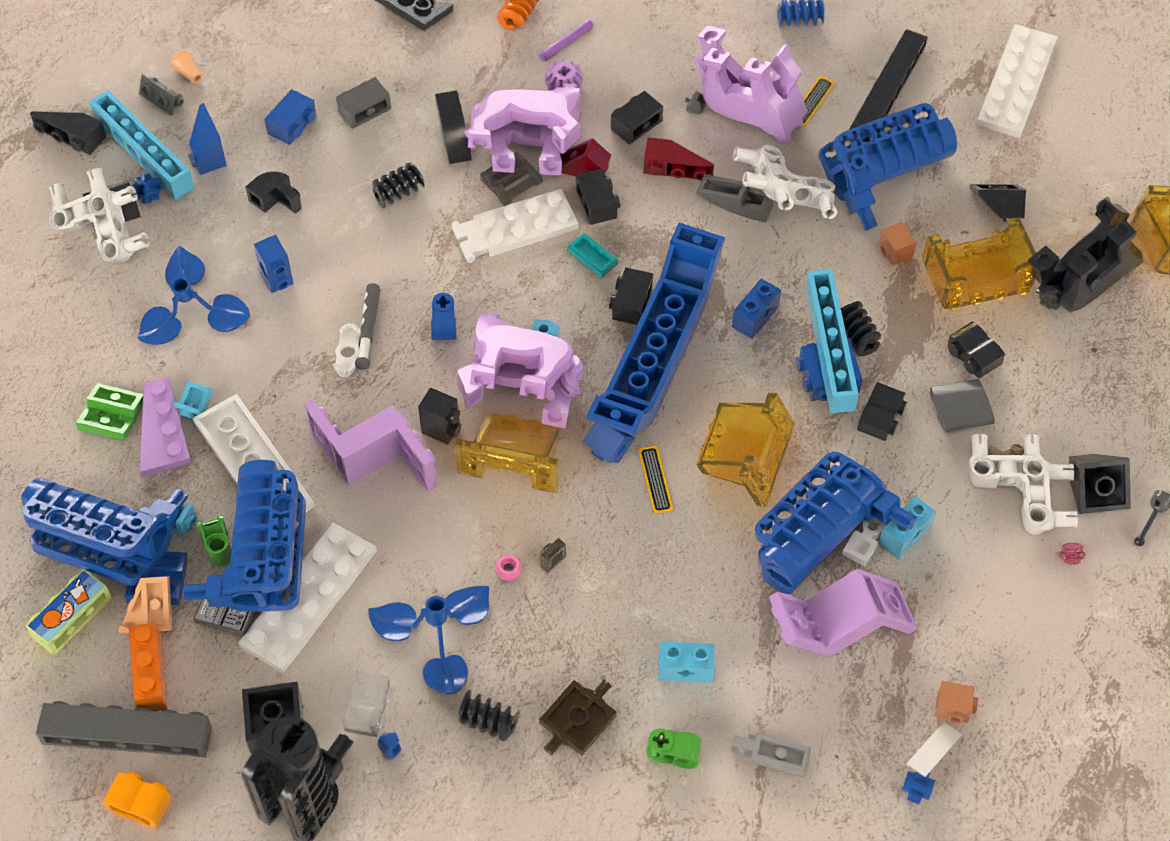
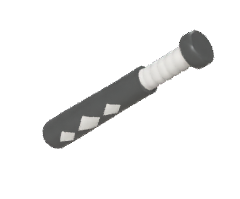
[355,283,381,370]

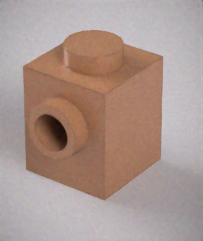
[878,222,917,265]
[935,681,978,723]

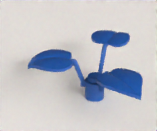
[137,246,250,345]
[368,586,489,695]

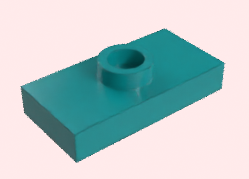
[567,233,618,278]

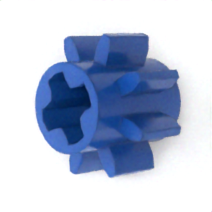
[133,174,162,204]
[902,770,935,804]

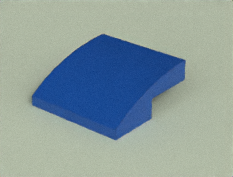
[125,551,188,605]

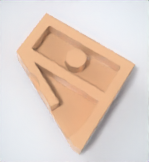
[118,576,172,633]

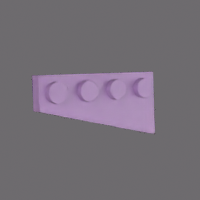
[140,377,192,477]

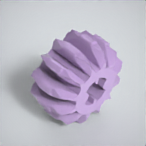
[545,59,583,91]

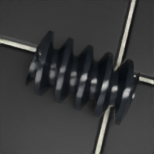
[372,162,425,209]
[841,301,882,356]
[459,689,520,741]

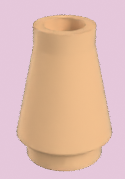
[171,50,203,84]

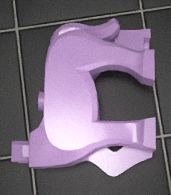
[694,26,807,144]
[464,83,581,175]
[457,312,584,428]

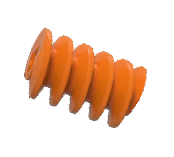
[497,0,539,30]

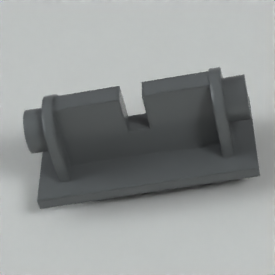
[139,74,184,115]

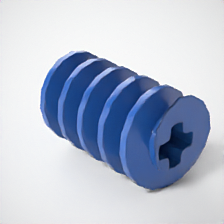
[777,0,825,27]

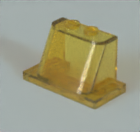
[1127,185,1170,275]
[696,393,795,507]
[455,414,559,494]

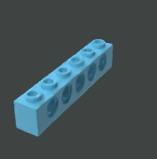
[89,90,195,200]

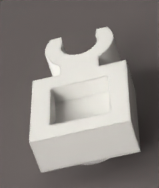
[842,521,883,567]

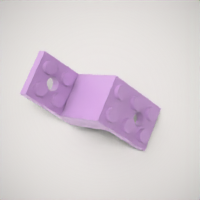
[304,399,438,491]
[769,568,918,657]

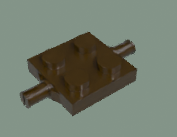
[539,679,617,756]

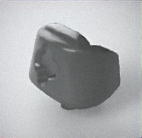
[685,91,706,114]

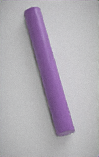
[539,19,594,61]

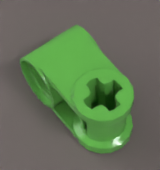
[196,514,231,567]
[646,728,702,769]

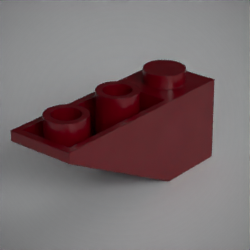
[643,137,714,181]

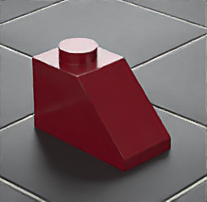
[560,138,611,176]

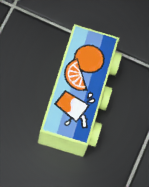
[26,569,112,656]

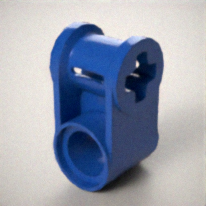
[431,293,456,340]

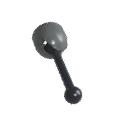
[1134,490,1170,546]

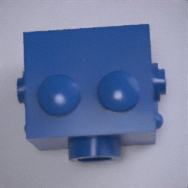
[582,422,635,463]

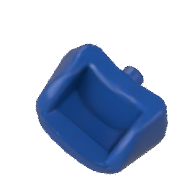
[378,732,401,759]

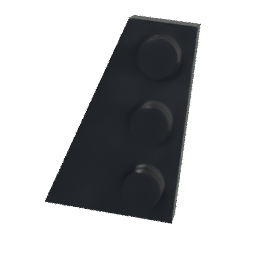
[375,0,454,31]

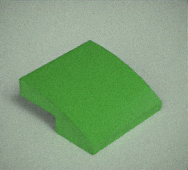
[76,383,143,441]

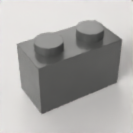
[336,77,391,129]

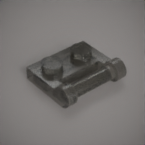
[480,151,543,206]

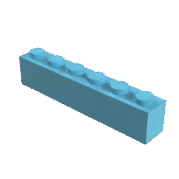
[805,269,859,413]

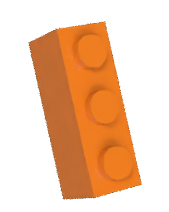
[129,622,168,712]

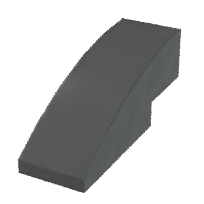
[696,174,774,223]

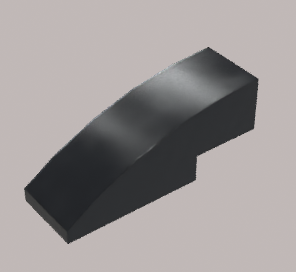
[435,90,472,164]

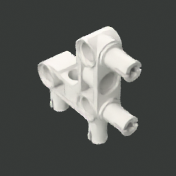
[733,145,837,219]
[49,168,150,262]
[968,434,1078,535]

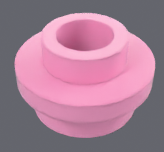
[495,555,522,581]

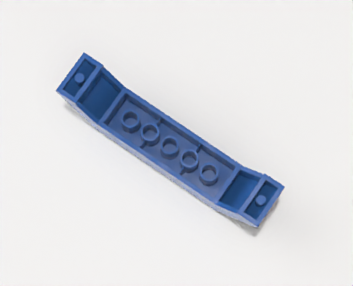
[587,223,725,436]

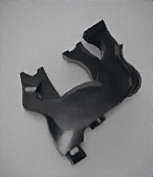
[1028,198,1143,312]

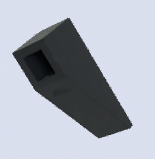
[30,111,107,155]

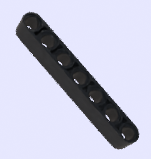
[849,29,928,142]

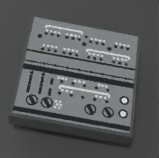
[193,573,255,636]

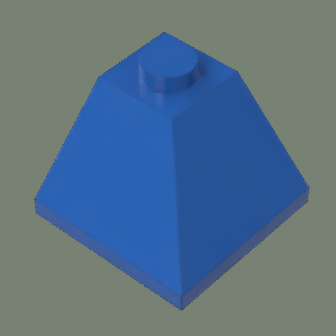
[188,103,227,175]

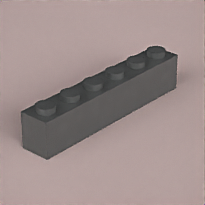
[36,701,212,757]

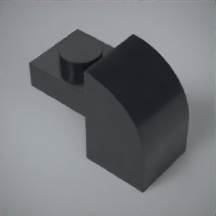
[245,171,302,214]

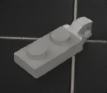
[731,733,811,777]

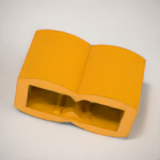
[103,771,172,829]

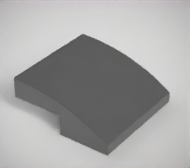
[930,379,995,432]

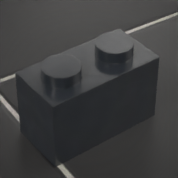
[611,90,663,145]
[576,168,620,225]
[609,267,653,325]
[418,387,462,445]

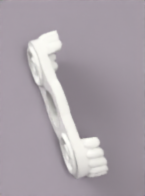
[333,323,361,377]

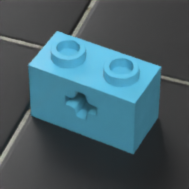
[878,496,936,560]
[658,641,715,683]

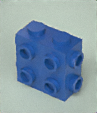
[796,338,863,401]

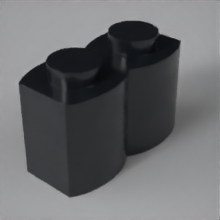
[948,321,1005,378]
[857,382,908,441]

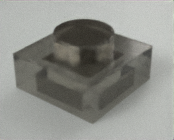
[540,538,566,573]

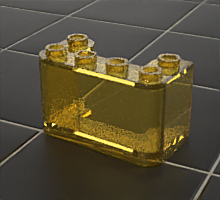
[922,217,1036,310]

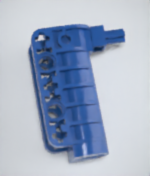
[818,103,957,231]
[755,452,917,594]
[183,460,306,612]
[21,478,188,586]

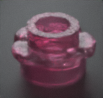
[1059,543,1086,564]

